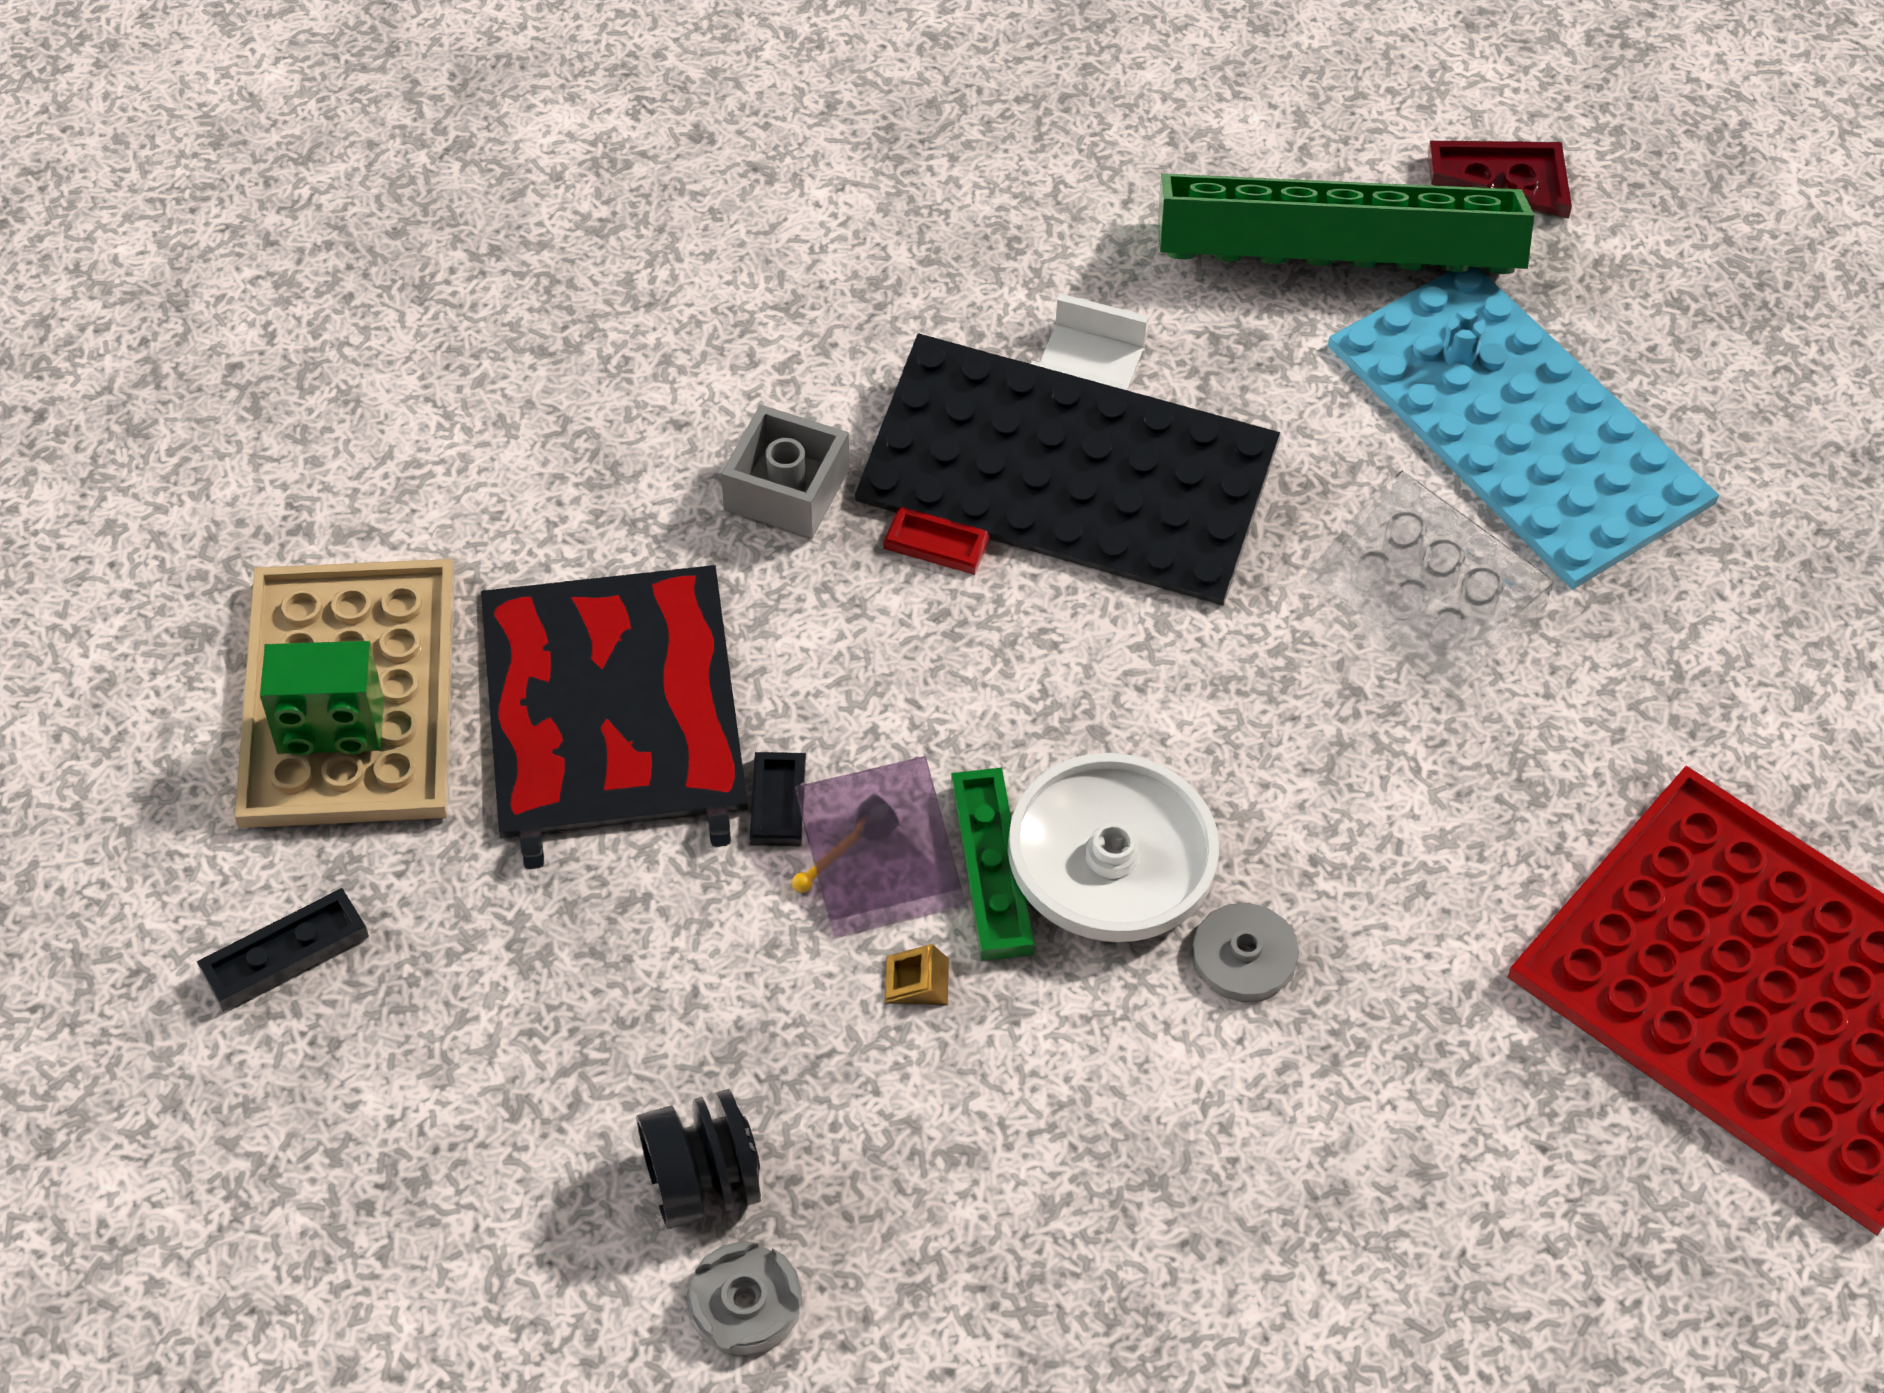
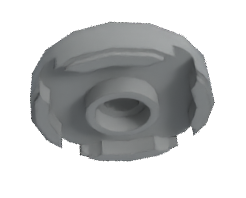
[1192,903,1299,1002]
[687,1241,802,1356]

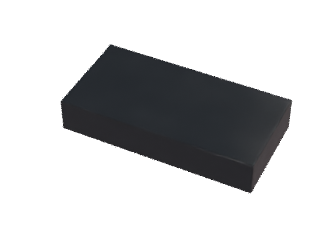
[750,752,806,846]

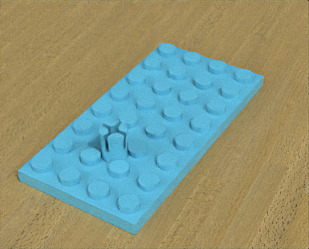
[1327,266,1719,590]

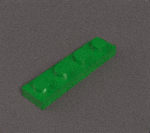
[951,767,1034,961]

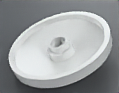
[1008,753,1219,942]

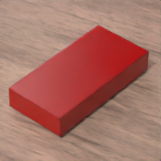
[883,507,990,575]

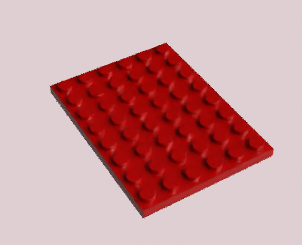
[1507,765,1884,1236]

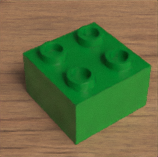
[260,641,384,756]

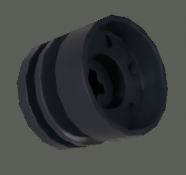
[636,1089,761,1230]

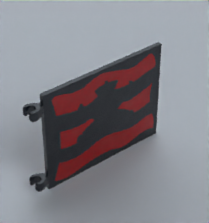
[481,565,748,869]

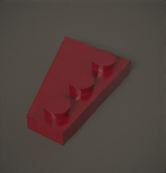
[1427,140,1572,219]

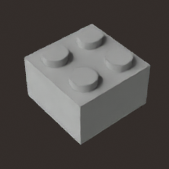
[721,404,850,539]

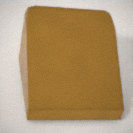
[885,944,949,1005]

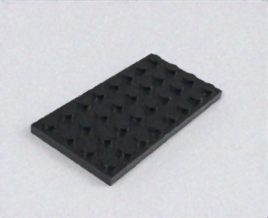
[855,333,1280,606]

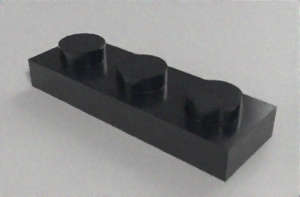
[196,888,369,1012]

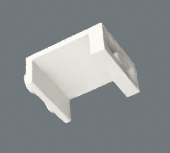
[1031,293,1149,390]

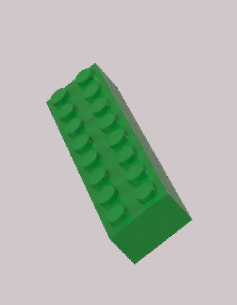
[1158,173,1534,274]

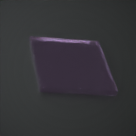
[794,756,966,937]

